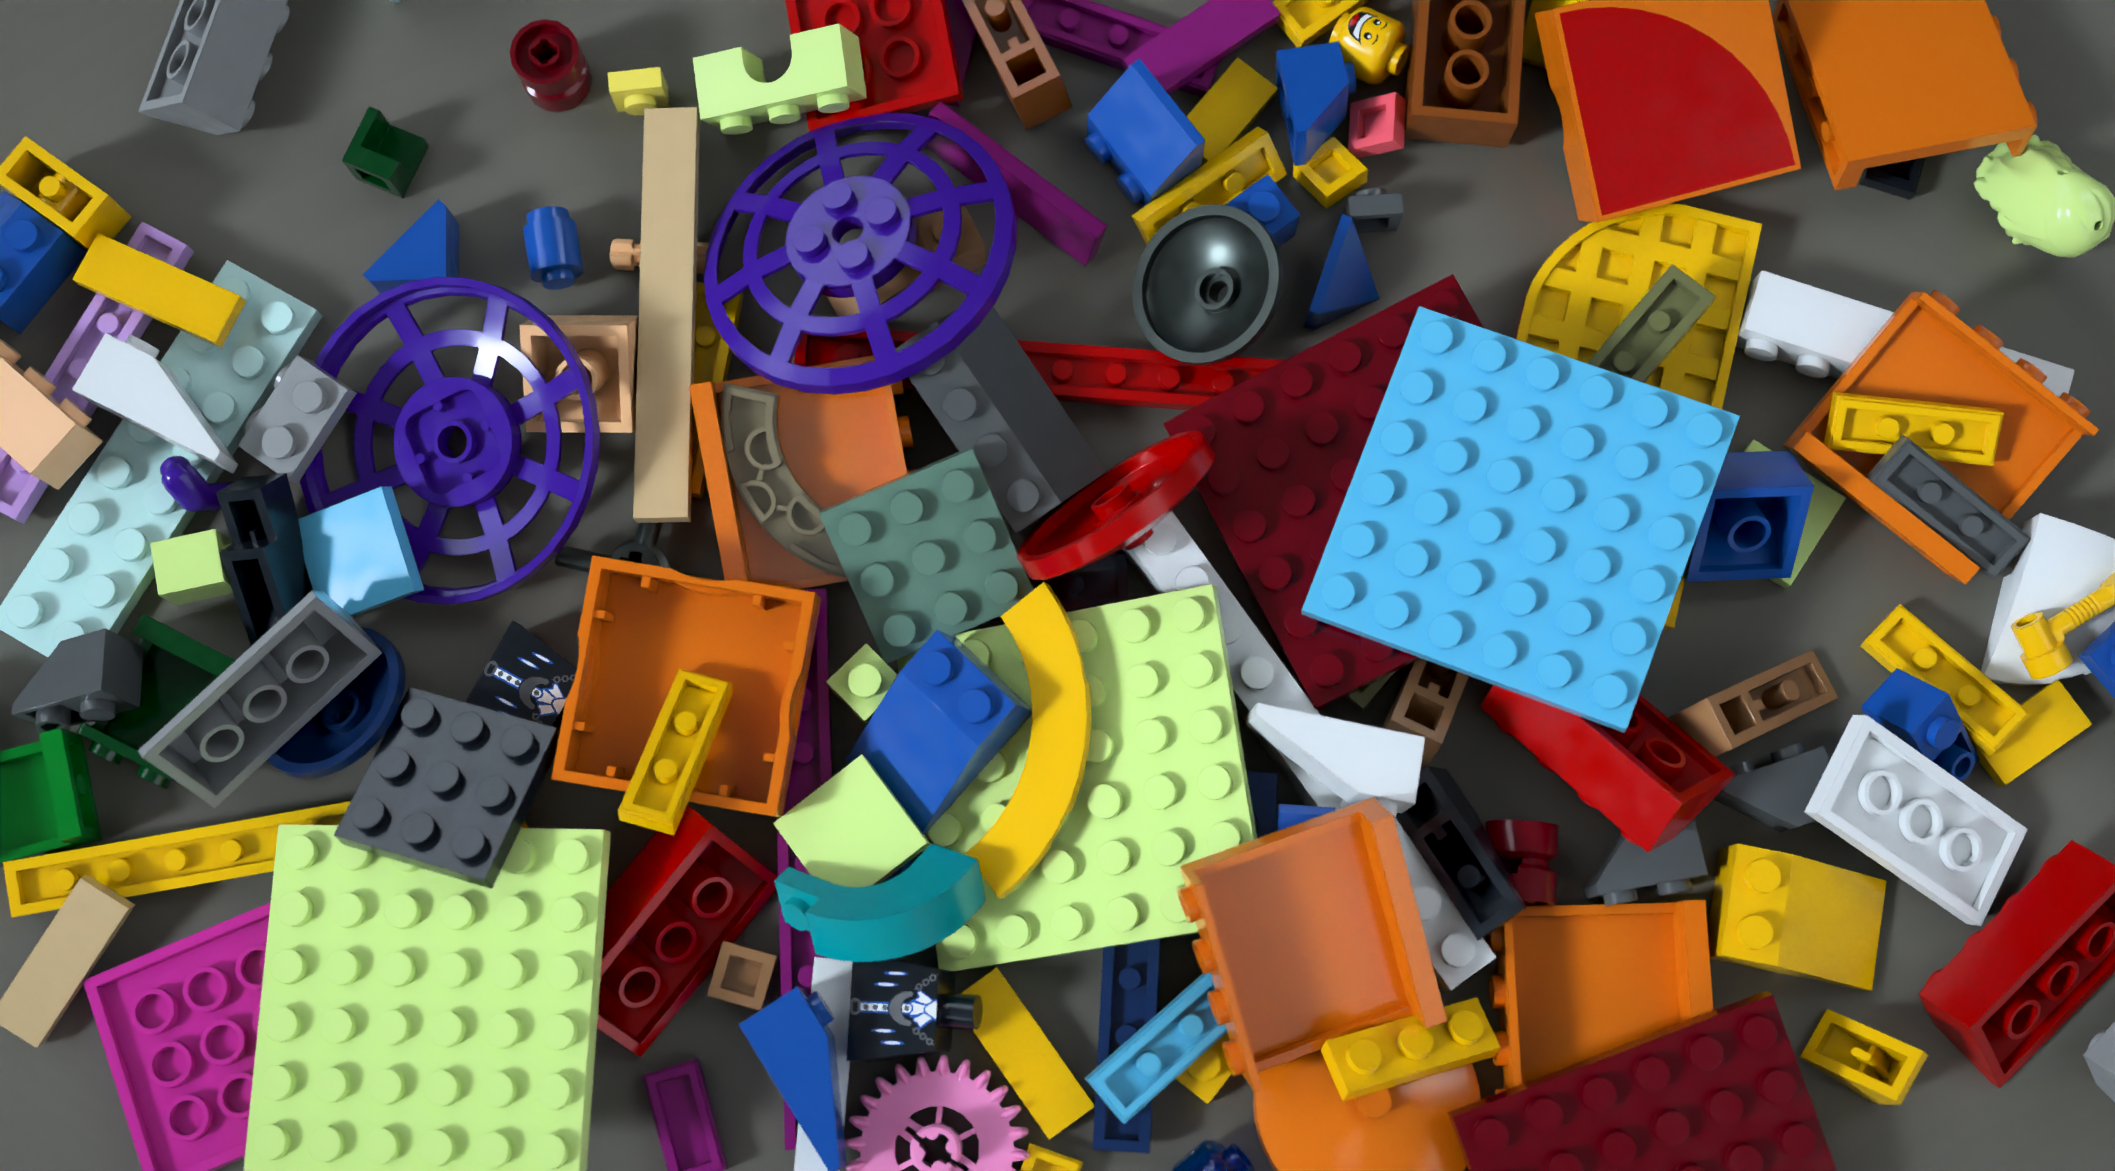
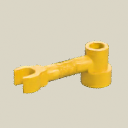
[2011,572,2115,679]

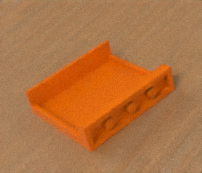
[1772,0,2037,191]
[1783,290,2100,585]
[689,355,917,590]
[1177,797,1447,1092]
[1485,900,1713,1094]

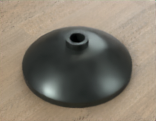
[1132,204,1283,365]

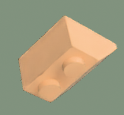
[519,315,639,433]

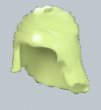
[1974,134,2115,258]

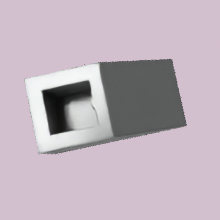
[11,628,144,732]
[1713,742,1830,832]
[1584,818,1708,906]

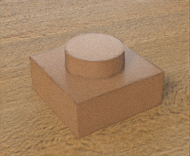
[707,941,778,1010]

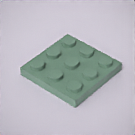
[819,446,1034,664]

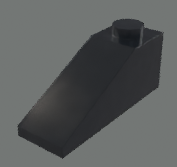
[1396,766,1527,940]

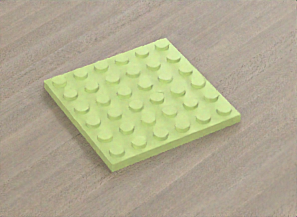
[897,584,1257,972]
[244,824,611,1171]

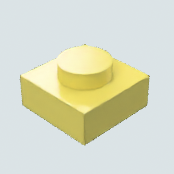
[608,67,670,116]

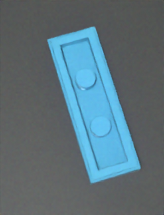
[1084,973,1228,1124]

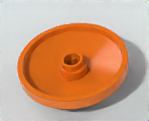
[1253,1015,1481,1171]

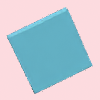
[298,486,424,617]

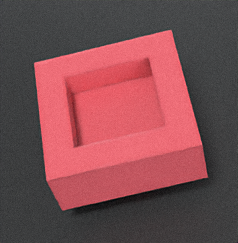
[1348,92,1407,159]

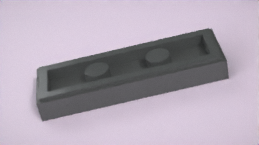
[1866,435,2031,580]

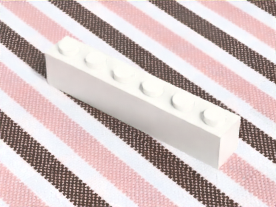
[1736,270,2075,397]

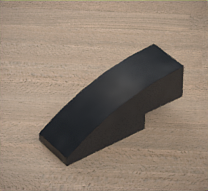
[216,473,306,646]

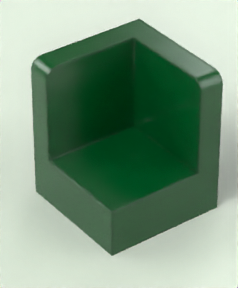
[342,107,429,198]

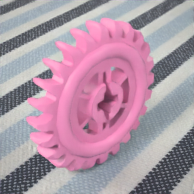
[845,1054,1030,1171]

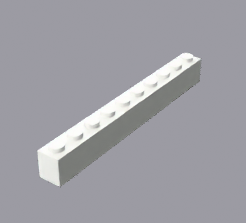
[1121,511,1496,992]

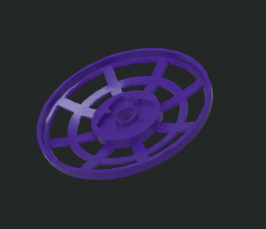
[704,113,1017,395]
[299,277,600,605]

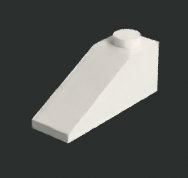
[72,333,238,474]
[1246,703,1425,818]

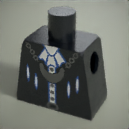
[466,621,577,732]
[846,958,982,1062]

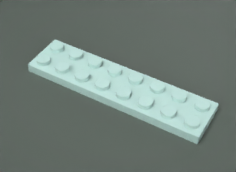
[0,260,322,657]

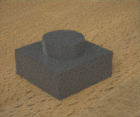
[1343,188,1404,233]

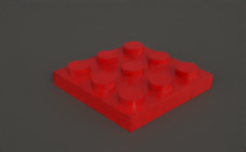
[785,0,964,132]

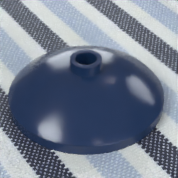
[267,627,405,779]

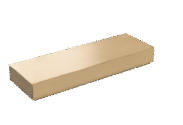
[0,874,135,1048]

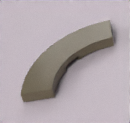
[721,383,847,578]

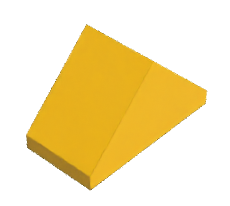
[1800,1009,1928,1105]

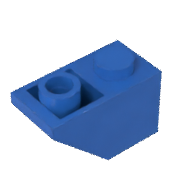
[1861,668,1980,782]

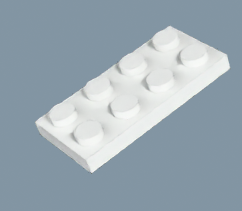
[1804,715,2028,926]

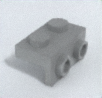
[238,355,357,483]

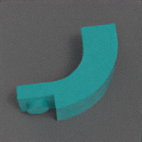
[774,843,986,962]

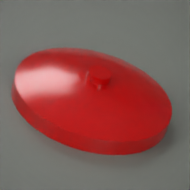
[1017,430,1216,580]

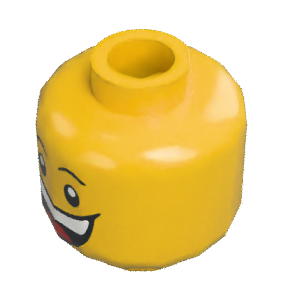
[1329,7,1411,85]

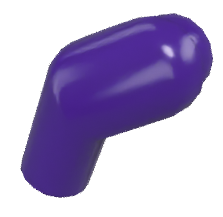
[160,456,234,511]

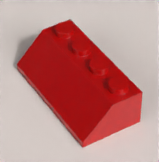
[1480,685,1736,853]
[597,804,778,1058]
[1918,840,2115,1089]

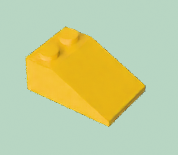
[1708,843,1887,991]

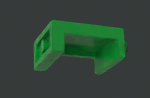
[0,728,102,867]

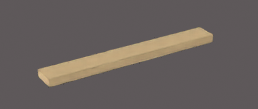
[633,107,700,523]

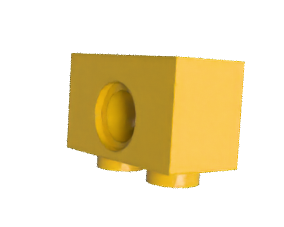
[0,136,132,250]

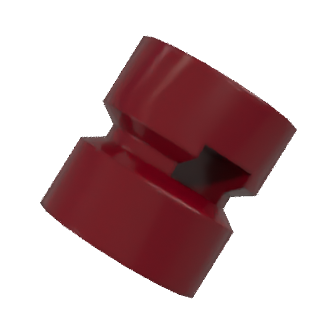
[509,19,592,112]
[1485,819,1559,906]

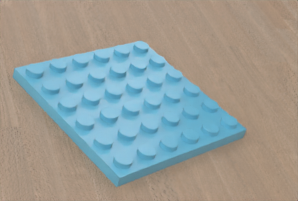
[1302,306,1740,733]

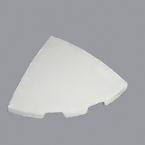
[1981,513,2115,686]

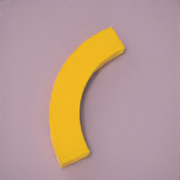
[966,582,1092,899]

